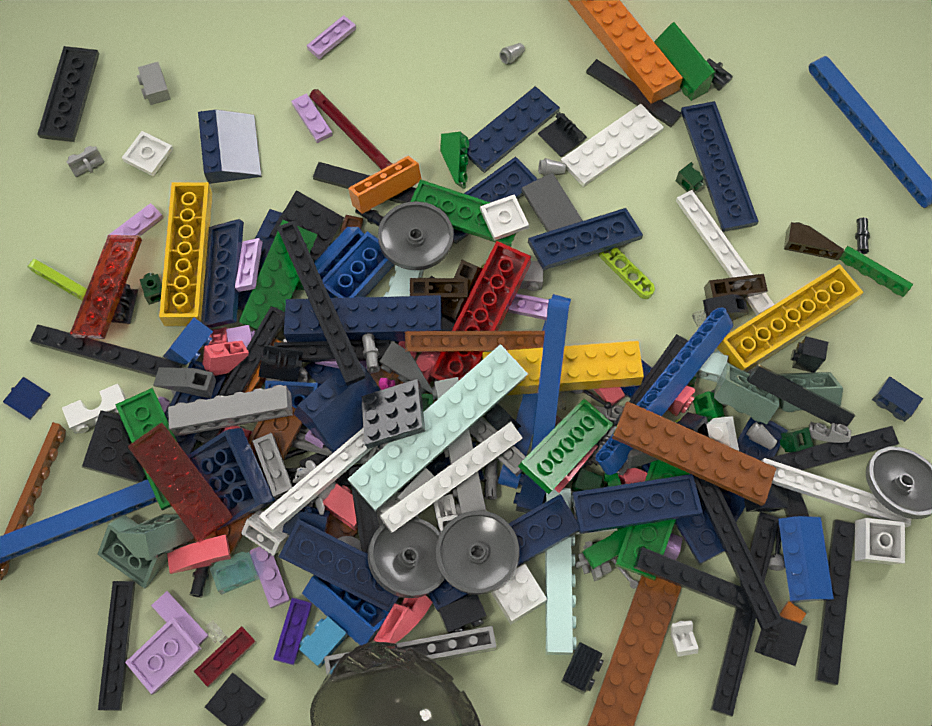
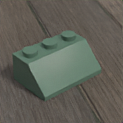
[714,363,779,424]
[779,372,843,412]
[117,514,196,561]
[97,515,168,589]

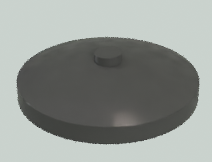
[378,202,453,270]
[866,447,932,519]
[436,511,520,595]
[367,517,445,598]

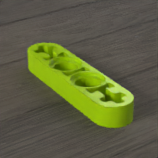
[599,247,655,299]
[27,259,92,302]

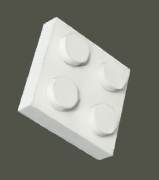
[122,131,173,176]
[480,194,529,241]

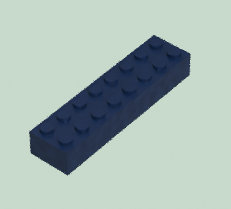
[284,295,442,342]

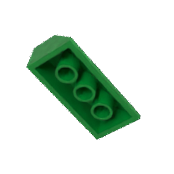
[654,22,715,101]

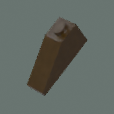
[784,222,844,260]
[442,260,483,319]
[704,274,768,299]
[410,278,468,301]

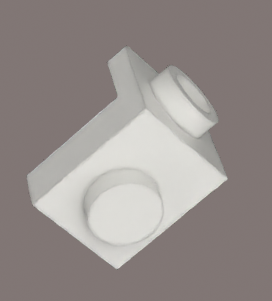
[671,621,699,657]

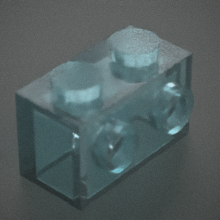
[210,552,260,595]

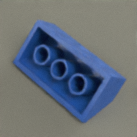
[314,227,364,279]
[322,231,394,298]
[778,516,834,603]
[302,575,389,648]

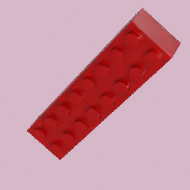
[429,241,531,382]

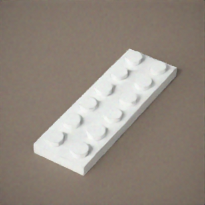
[560,104,664,187]

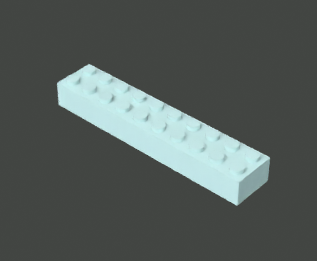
[348,344,528,512]

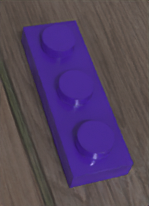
[273,598,313,666]

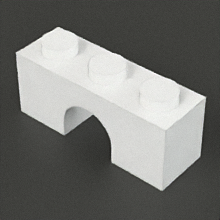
[62,384,126,434]

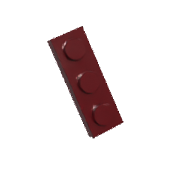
[194,626,257,688]

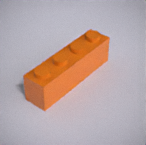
[348,156,422,214]

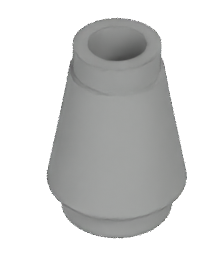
[499,43,525,64]
[538,158,566,176]
[746,422,777,450]

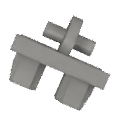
[66,146,104,177]
[575,541,611,582]

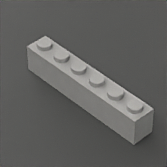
[168,385,293,436]

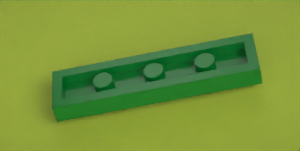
[839,245,913,297]

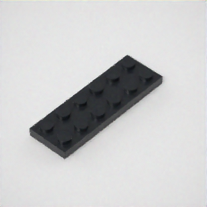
[37,46,99,142]

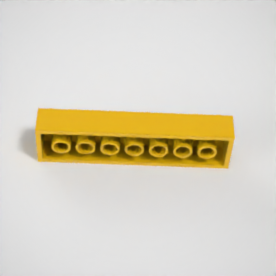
[159,182,213,326]
[717,264,864,372]
[482,341,644,396]

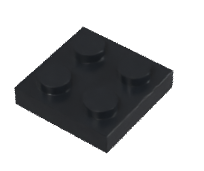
[204,672,266,726]

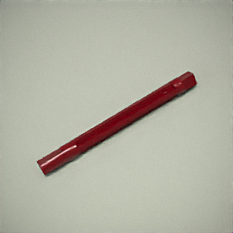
[309,89,392,170]

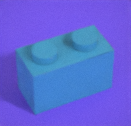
[299,616,348,668]

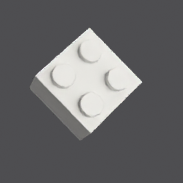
[855,518,905,565]
[491,564,547,625]

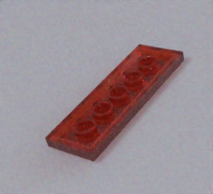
[70,235,142,339]
[128,423,233,543]

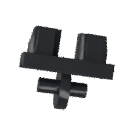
[707,58,733,91]

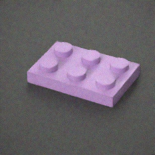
[125,617,201,694]

